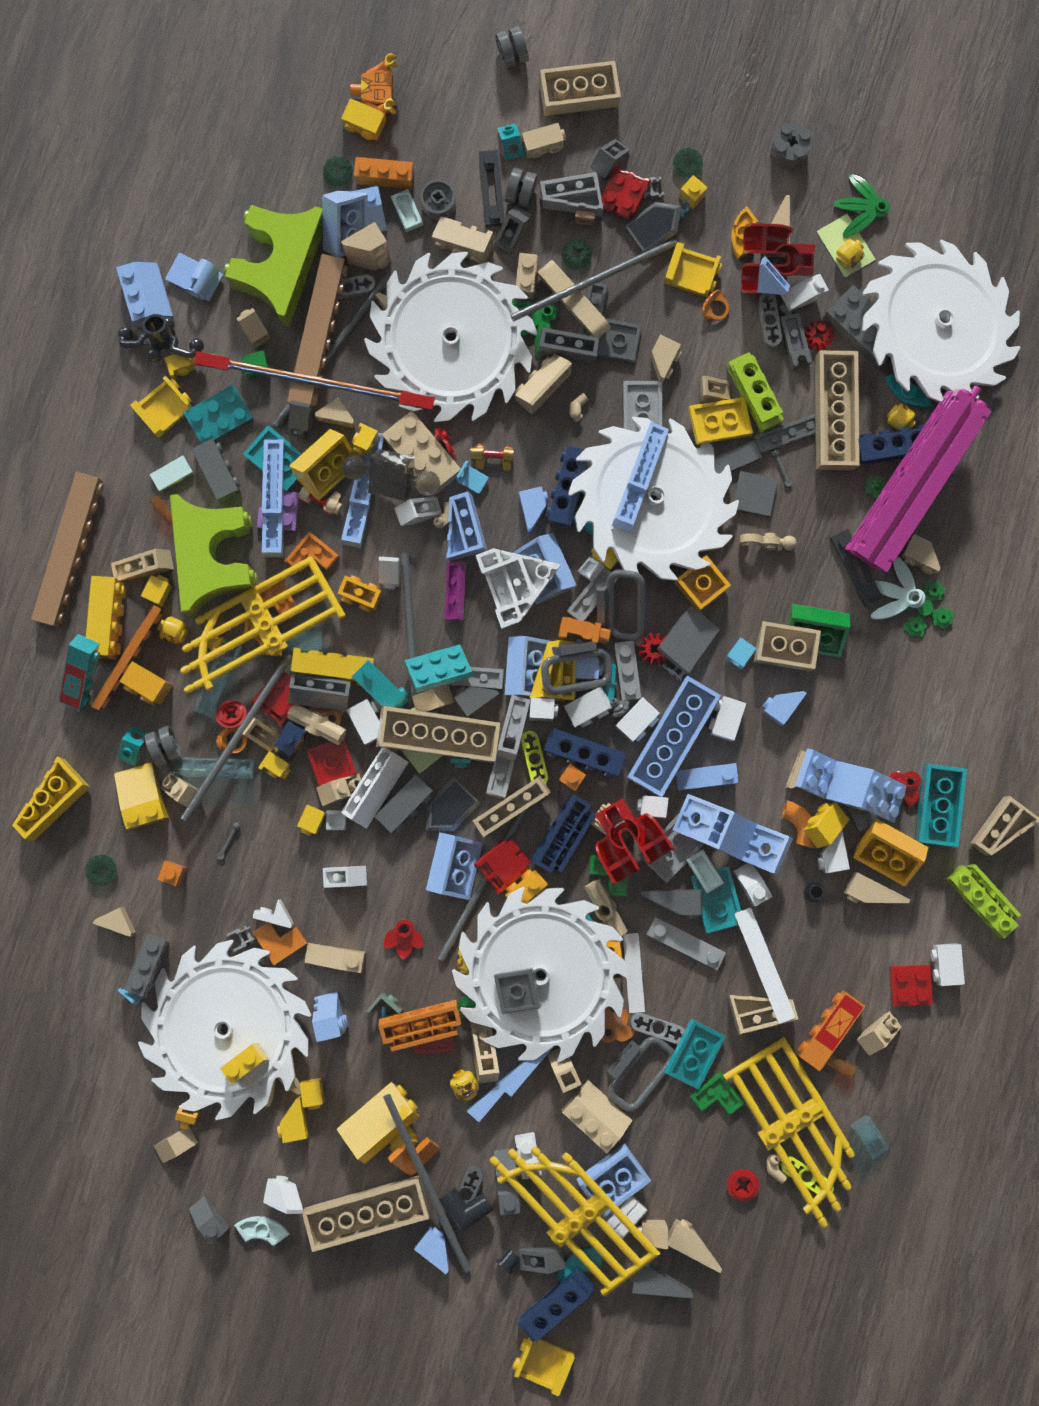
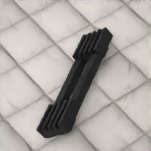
[479,150,505,227]
[830,529,883,607]

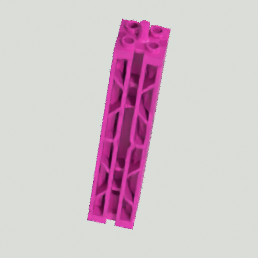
[845,386,992,572]

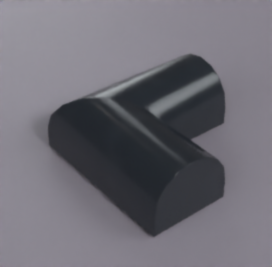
[439,1187,494,1233]

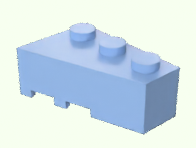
[446,492,487,561]
[312,992,349,1042]

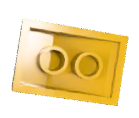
[114,762,169,830]

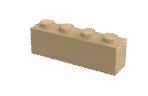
[473,776,551,837]

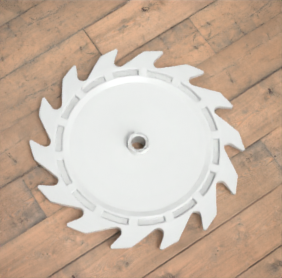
[862,240,1021,402]
[364,252,537,422]
[568,417,739,581]
[452,886,631,1062]
[138,940,312,1120]

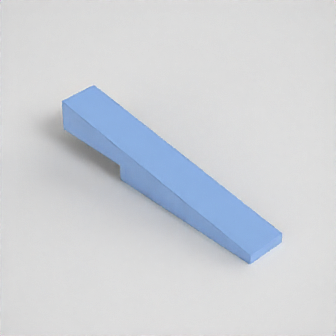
[611,422,669,533]
[341,433,384,548]
[262,440,284,557]
[467,1046,554,1122]

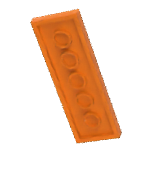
[92,605,162,710]

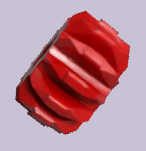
[638,633,667,666]

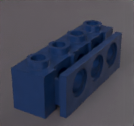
[858,425,925,465]
[545,445,588,529]
[544,728,626,779]
[530,794,595,873]
[517,1266,594,1342]

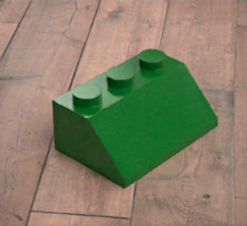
[787,604,850,658]

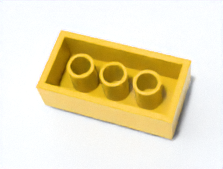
[86,576,126,660]

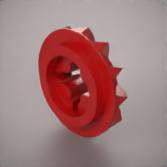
[804,320,834,351]
[216,701,247,730]
[727,1168,759,1202]

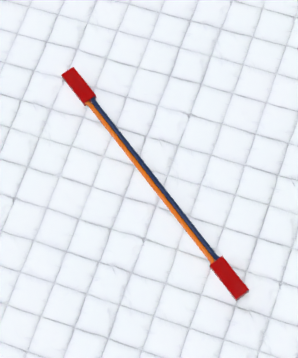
[194,351,435,411]

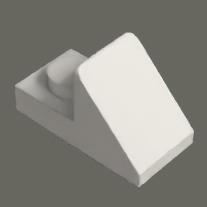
[253,900,294,928]

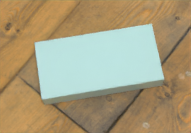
[391,189,423,232]
[150,456,193,492]
[686,850,724,894]

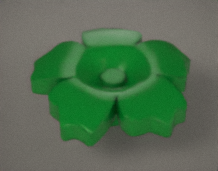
[864,476,886,499]
[457,994,476,1018]

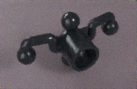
[118,314,204,363]

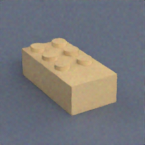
[539,61,621,116]
[382,411,461,497]

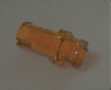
[149,495,173,525]
[825,1055,857,1078]

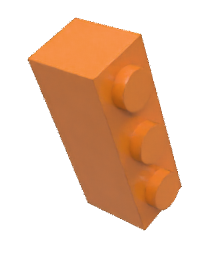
[354,157,414,189]

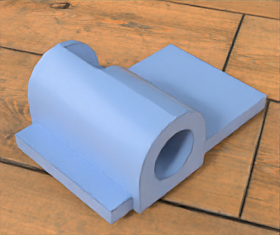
[165,253,224,302]

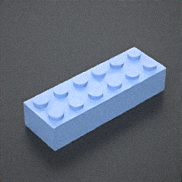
[627,676,721,797]

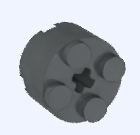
[770,123,812,169]

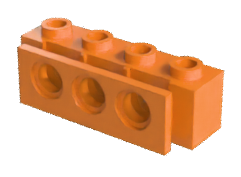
[378,1000,461,1052]

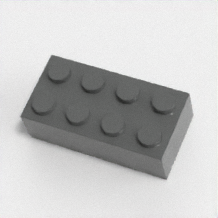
[823,285,890,370]

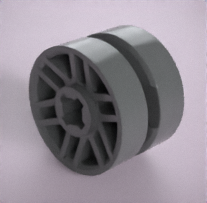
[495,26,529,69]
[505,167,538,209]
[420,179,456,222]
[145,725,182,768]

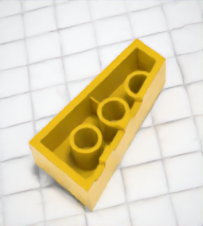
[291,648,375,686]
[12,756,90,842]

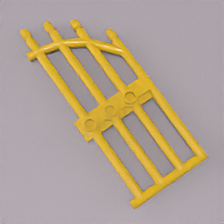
[180,556,346,694]
[723,1037,855,1228]
[489,1146,661,1296]

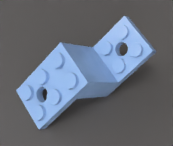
[795,748,907,823]
[673,794,793,875]

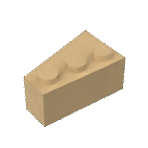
[432,216,494,265]
[970,796,1039,856]
[728,995,798,1036]

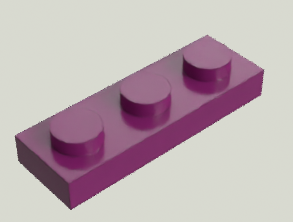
[444,561,466,621]

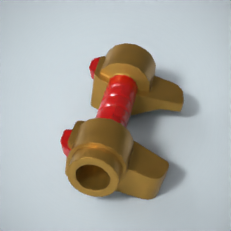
[470,444,513,471]

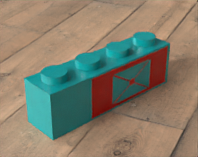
[58,634,100,712]

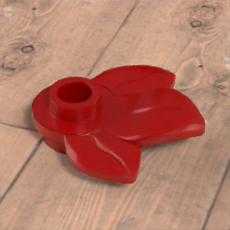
[434,428,457,461]
[888,771,921,808]
[384,919,423,959]

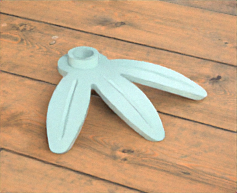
[871,556,926,620]

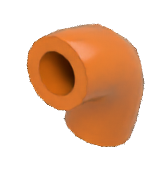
[782,800,815,849]

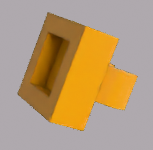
[175,1103,201,1130]

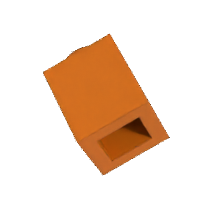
[559,764,586,792]
[157,861,187,886]

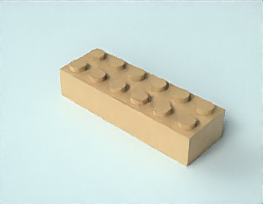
[815,351,859,470]
[376,706,500,763]
[302,1175,430,1252]

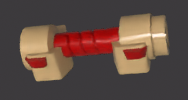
[299,486,342,515]

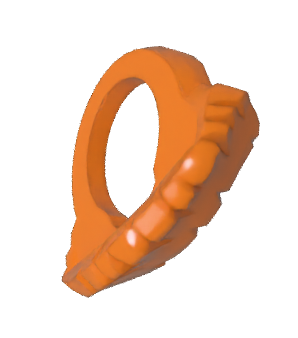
[702,290,729,321]
[216,725,247,753]

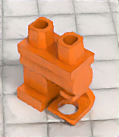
[558,617,611,644]

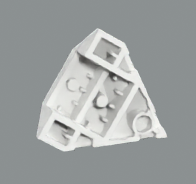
[476,548,562,628]

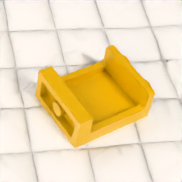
[664,242,722,297]
[130,376,192,438]
[512,1337,574,1396]

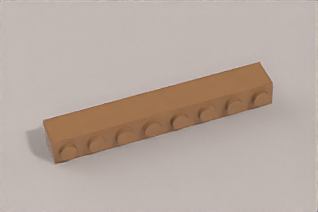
[287,254,348,409]
[31,472,104,628]

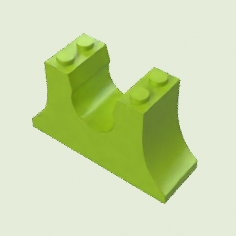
[224,205,323,327]
[170,494,258,616]

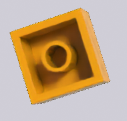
[674,555,731,612]
[119,662,173,706]

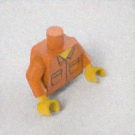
[350,53,398,114]

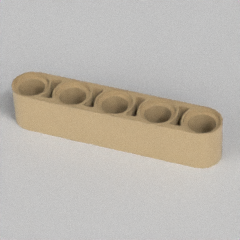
[537,260,611,338]

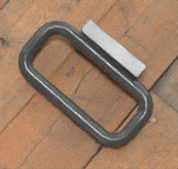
[597,570,645,641]
[541,641,612,695]
[607,1036,675,1112]

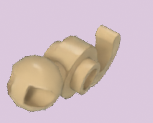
[740,533,797,551]

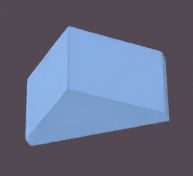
[757,257,790,295]

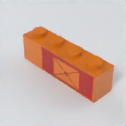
[797,991,865,1071]

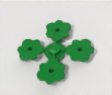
[897,580,953,637]

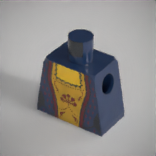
[274,721,309,761]

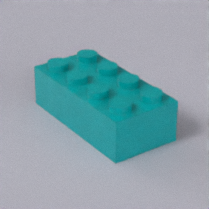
[914,764,967,847]

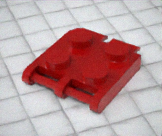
[601,166,651,220]
[251,671,293,727]
[474,838,530,895]

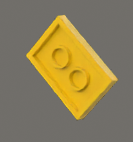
[688,397,753,445]

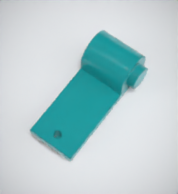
[352,660,409,708]

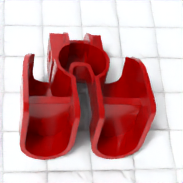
[741,223,815,294]
[595,798,675,885]

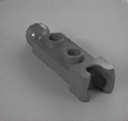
[780,301,812,370]

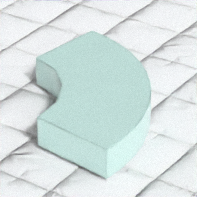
[234,1216,290,1246]

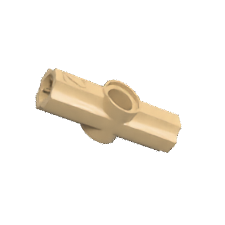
[287,704,346,745]
[585,879,628,936]

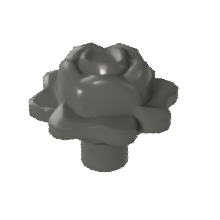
[609,698,629,718]

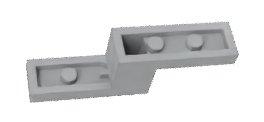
[486,695,530,799]

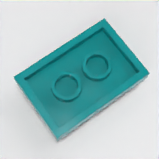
[183,384,253,444]
[243,425,302,492]
[405,644,473,693]
[690,866,741,933]
[664,1019,726,1090]

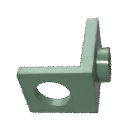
[366,992,403,1014]

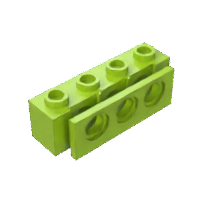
[726,352,785,434]
[945,864,1021,939]

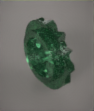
[673,148,703,179]
[323,156,353,186]
[561,238,592,269]
[85,855,117,886]

